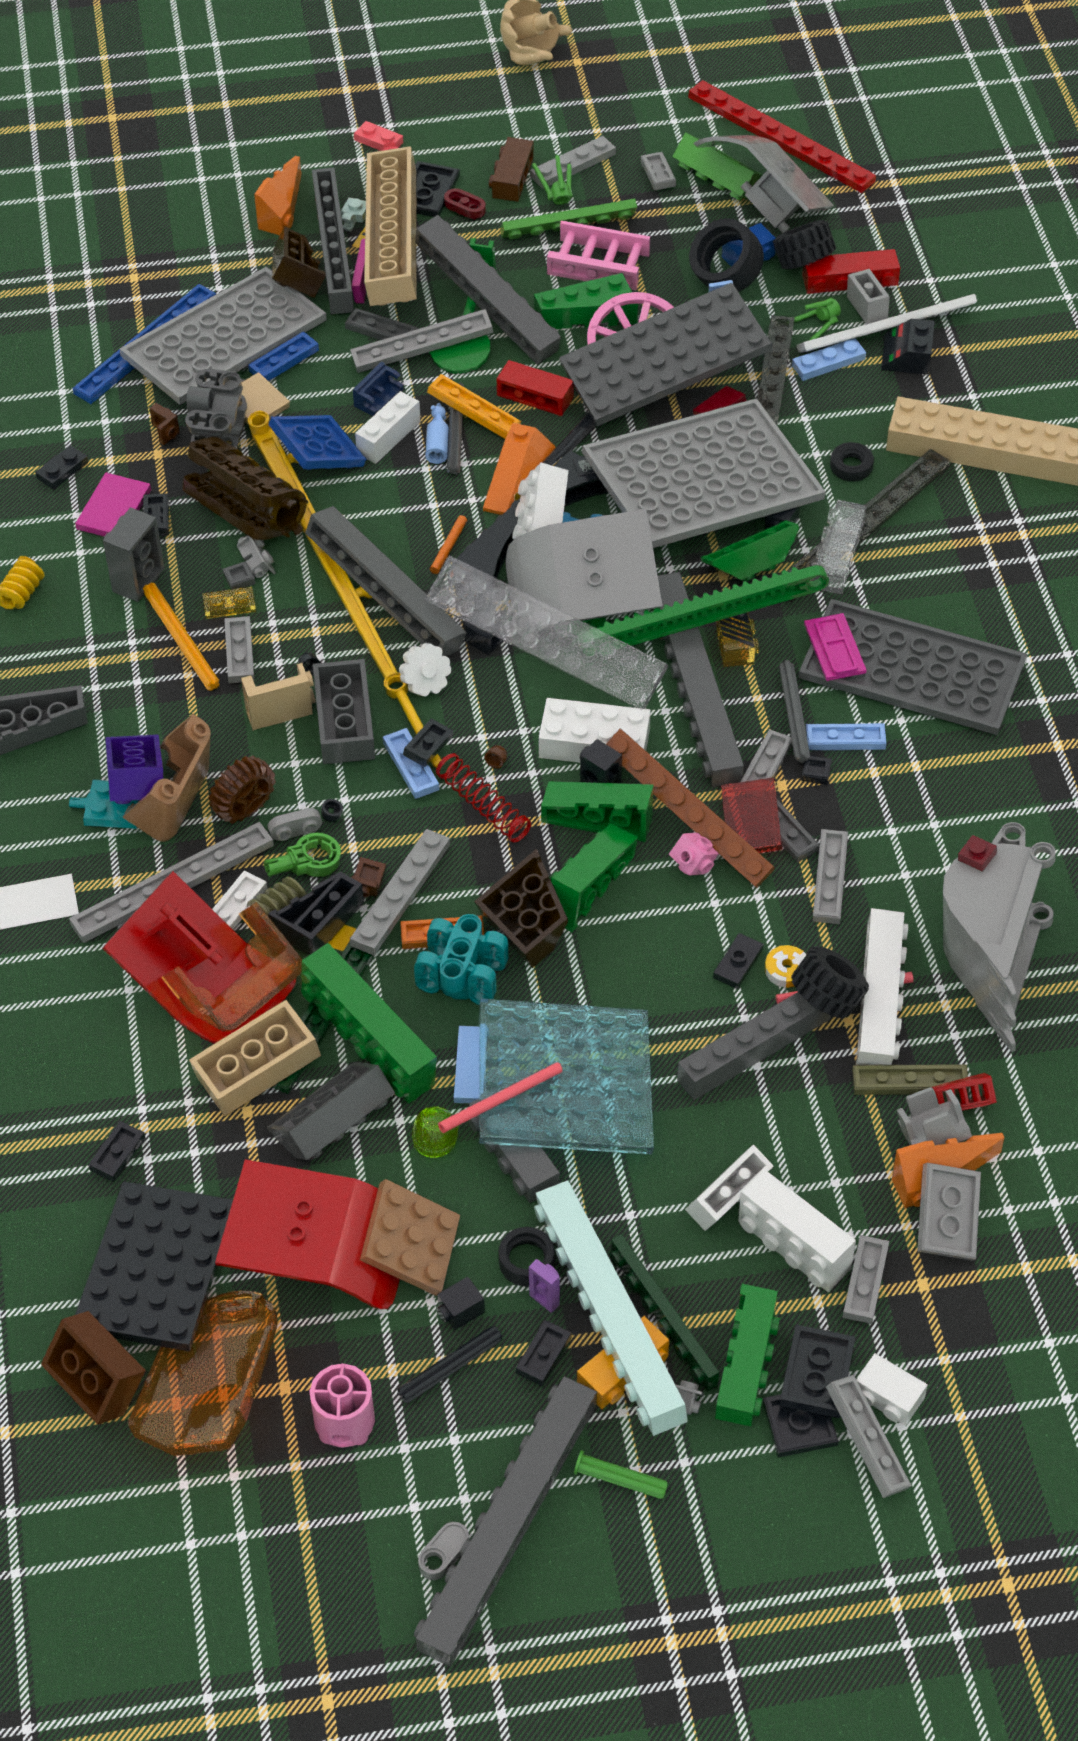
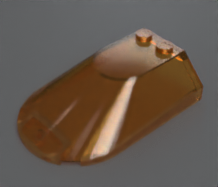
[128,1291,278,1456]

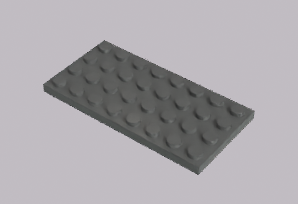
[559,282,772,426]
[799,599,1027,735]

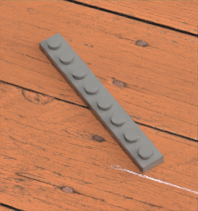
[69,822,274,943]

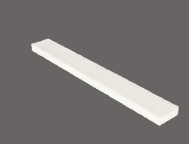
[796,294,977,354]

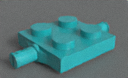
[69,780,140,829]

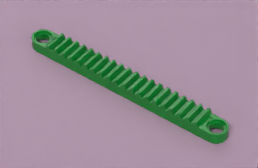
[579,565,829,657]

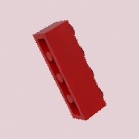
[802,249,900,294]

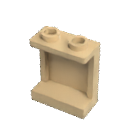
[241,663,315,730]

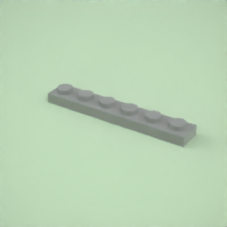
[350,309,493,373]
[350,829,450,956]

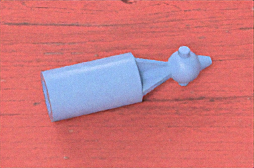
[425,403,449,464]

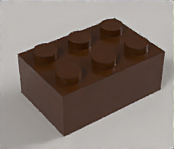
[41,1311,146,1425]

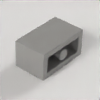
[847,269,890,324]

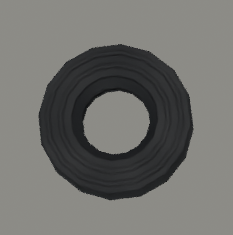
[830,442,874,481]

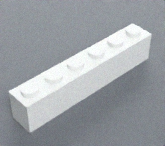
[856,908,908,1065]

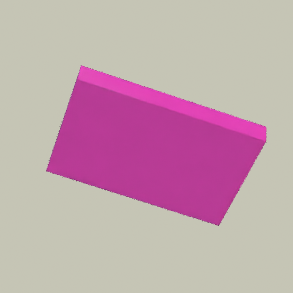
[75,473,151,537]

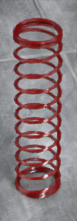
[436,753,531,843]

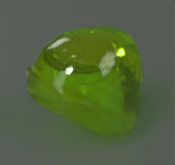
[412,1106,458,1158]

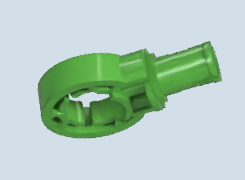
[264,833,341,877]

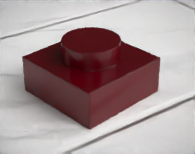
[958,835,997,872]

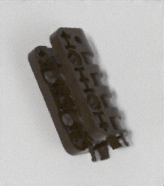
[182,436,308,540]

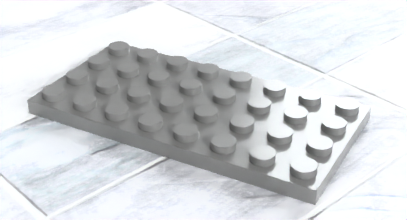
[120,267,326,404]

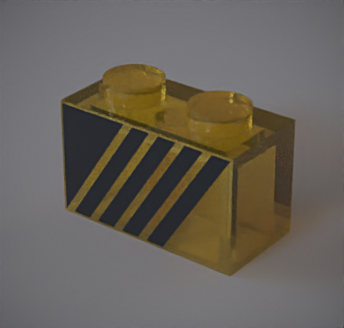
[716,612,759,667]

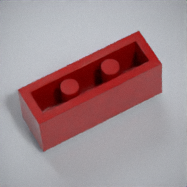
[496,360,574,416]

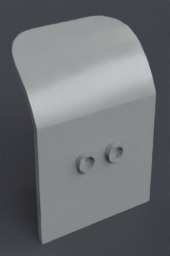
[693,135,834,233]
[506,509,663,637]

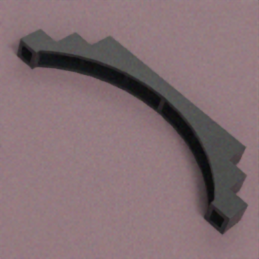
[448,450,609,655]

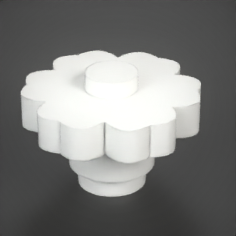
[399,643,451,696]

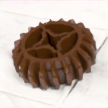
[208,755,276,824]

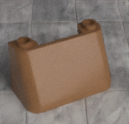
[123,714,211,842]

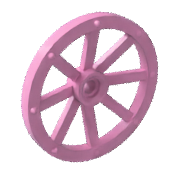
[587,292,674,345]

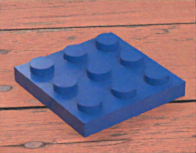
[268,415,366,470]

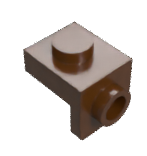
[149,403,180,445]
[351,857,386,897]

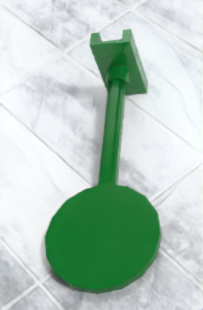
[430,238,496,374]

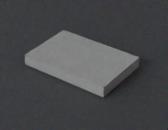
[917,1163,981,1261]

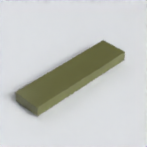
[852,1064,969,1095]

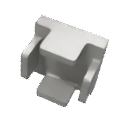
[897,1087,972,1145]

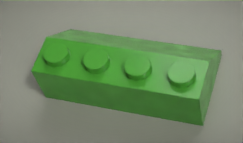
[672,132,762,201]

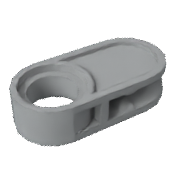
[418,1522,469,1580]

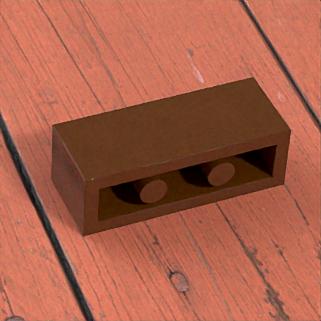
[489,137,534,202]

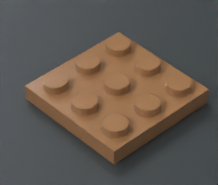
[360,1179,460,1296]

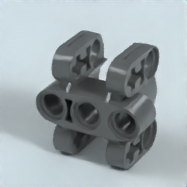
[185,369,247,449]

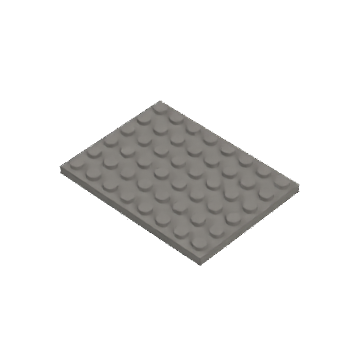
[582,398,826,548]

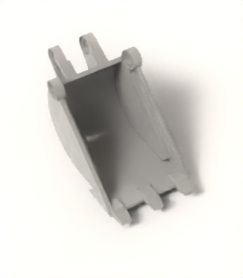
[943,822,1056,1052]

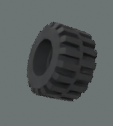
[773,220,836,269]
[791,946,869,1018]

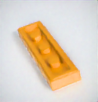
[427,374,521,439]

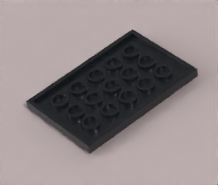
[75,1181,233,1351]

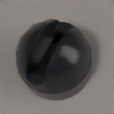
[298,652,320,674]
[321,799,343,822]

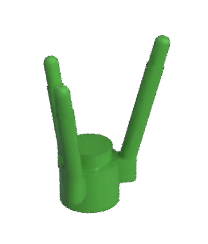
[532,155,573,205]
[786,298,841,341]

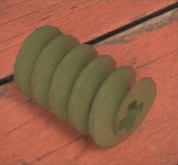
[247,876,306,933]

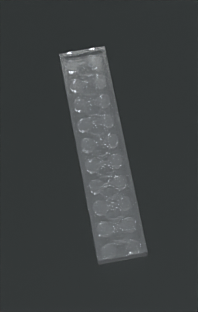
[425,555,668,710]

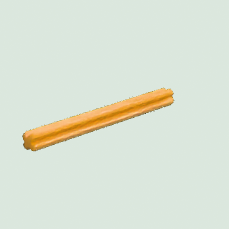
[143,582,219,691]

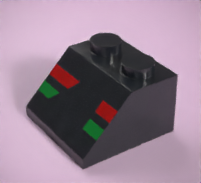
[881,319,935,375]

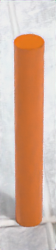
[430,515,467,574]

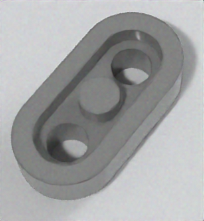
[268,808,322,841]

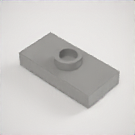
[641,152,676,191]

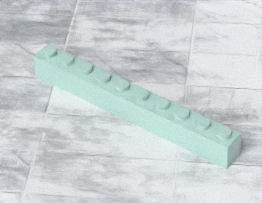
[534,1181,688,1436]

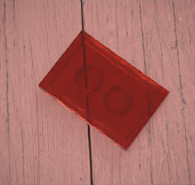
[721,777,783,853]

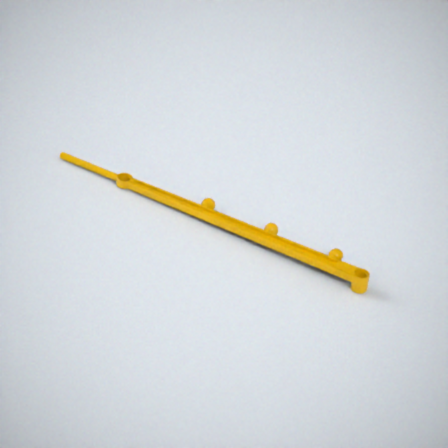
[248,411,441,768]

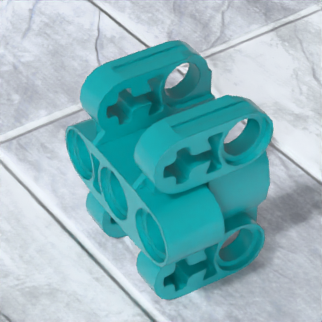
[414,914,509,1006]

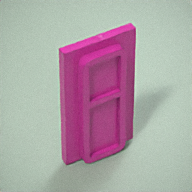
[804,613,866,681]

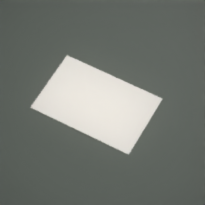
[0,874,79,930]

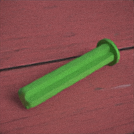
[574,1450,668,1499]

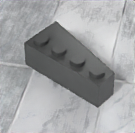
[0,685,88,755]

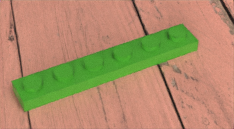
[500,199,637,239]

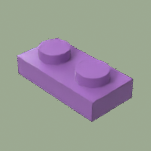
[529,1259,560,1313]

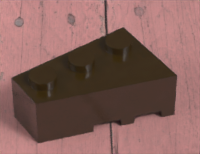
[272,227,326,298]

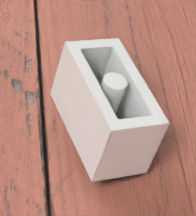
[856,1353,927,1426]

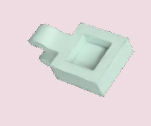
[341,198,366,231]

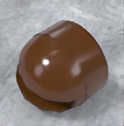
[484,745,507,769]

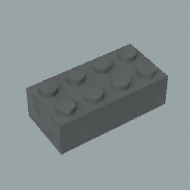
[313,659,375,764]

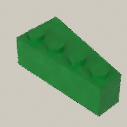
[534,273,638,329]
[541,781,654,842]
[550,823,638,933]

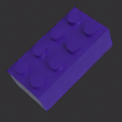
[105,734,163,804]

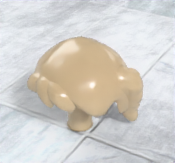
[500,0,572,66]

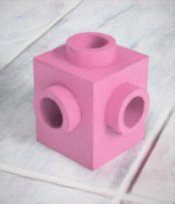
[669,833,719,876]

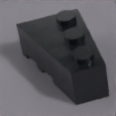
[268,871,364,955]

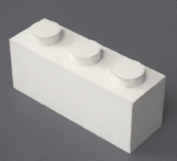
[355,391,420,464]
[685,1144,773,1231]

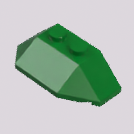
[701,520,799,581]

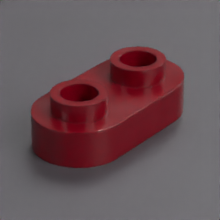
[444,188,486,219]

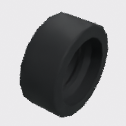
[498,1227,555,1287]

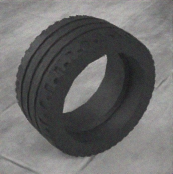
[689,218,764,292]

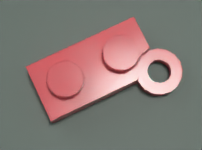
[354,121,403,151]

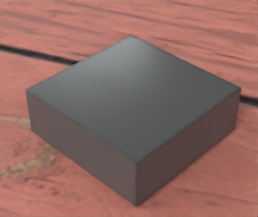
[222,561,255,592]

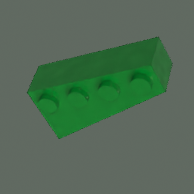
[715,1284,780,1427]

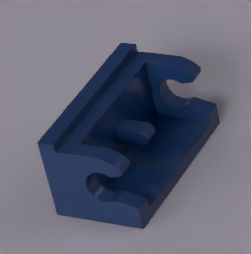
[353,362,403,416]

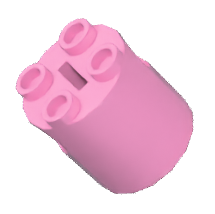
[310,1364,375,1448]

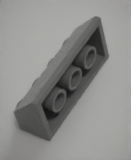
[267,1062,395,1161]

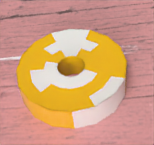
[765,945,806,988]

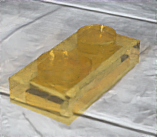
[202,587,256,619]

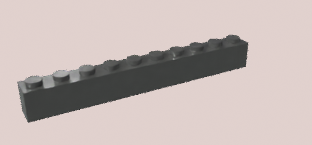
[652,572,744,787]
[414,1376,597,1667]

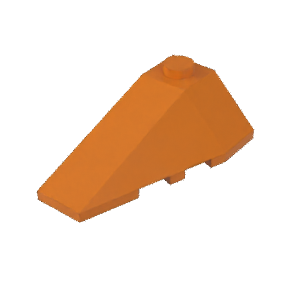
[254,156,301,235]
[483,423,556,515]
[891,1133,1004,1208]

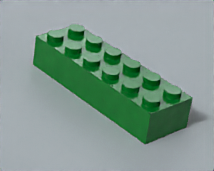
[301,943,437,1104]

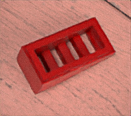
[932,1073,996,1110]

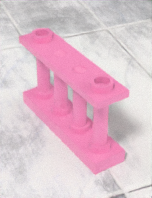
[547,221,650,291]

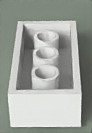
[512,463,568,539]
[539,698,651,768]
[738,1169,856,1292]

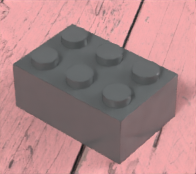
[103,507,165,602]

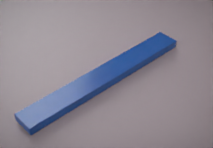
[72,284,216,404]

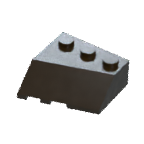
[474,849,568,968]

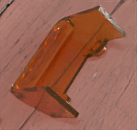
[161,902,302,1032]

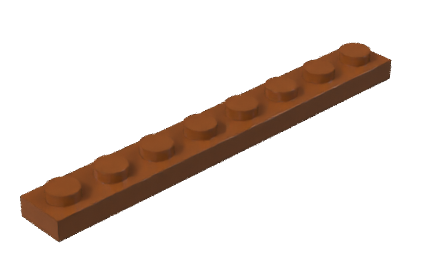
[606,728,775,888]

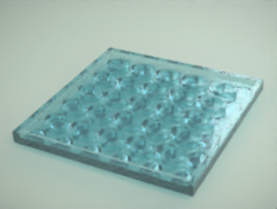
[479,998,654,1155]

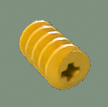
[0,556,45,610]

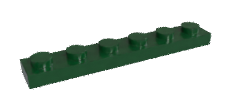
[609,1234,719,1392]

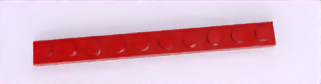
[688,80,876,193]

